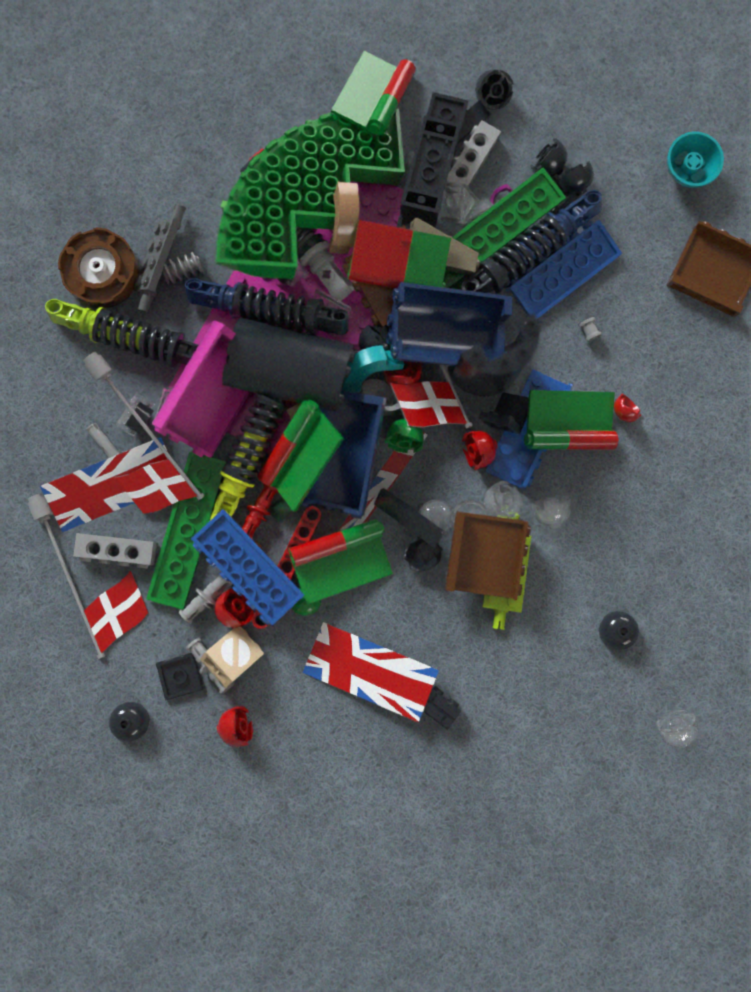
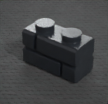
[423,686,461,730]

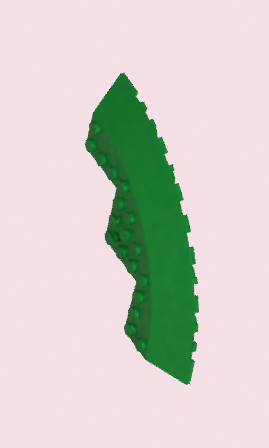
[216,108,405,279]

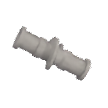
[179,574,233,624]
[186,637,235,694]

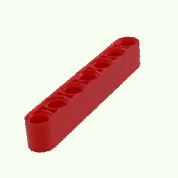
[252,506,322,629]

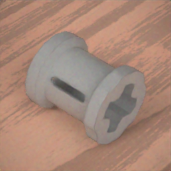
[579,317,602,342]

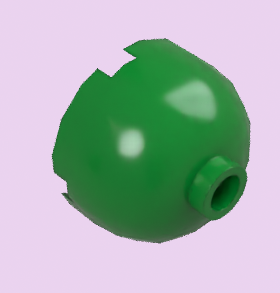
[385,418,424,453]

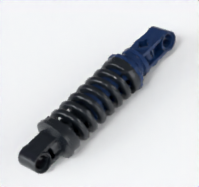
[462,190,602,293]
[185,278,349,335]

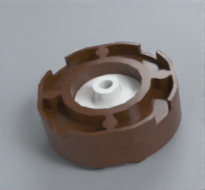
[58,227,140,308]

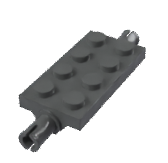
[134,204,186,313]

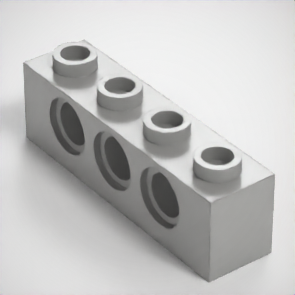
[445,120,501,200]
[73,533,157,569]

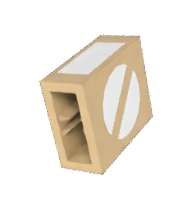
[200,627,264,688]

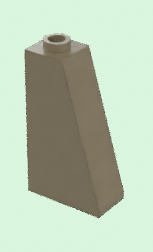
[410,218,480,276]

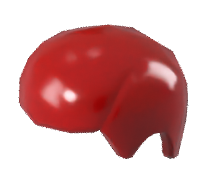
[614,393,641,423]

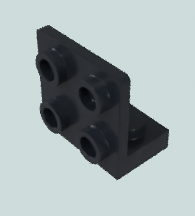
[478,392,529,434]

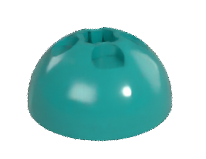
[667,131,724,188]

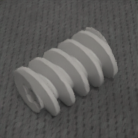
[162,252,204,286]

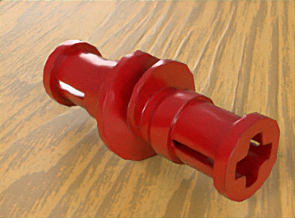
[242,484,278,540]

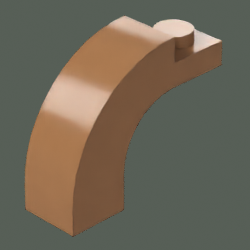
[329,182,359,254]

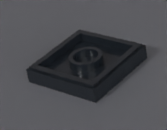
[156,653,204,701]

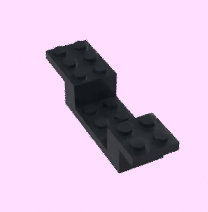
[397,92,469,230]

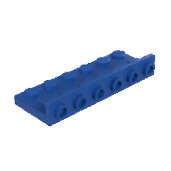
[506,220,622,318]
[485,369,573,489]
[191,509,304,625]

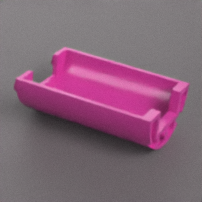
[152,321,250,458]

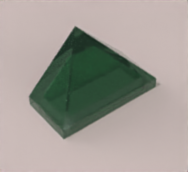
[268,497,304,523]

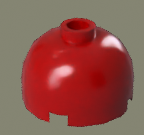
[384,361,422,387]
[462,430,497,470]
[215,588,254,628]
[217,706,253,747]

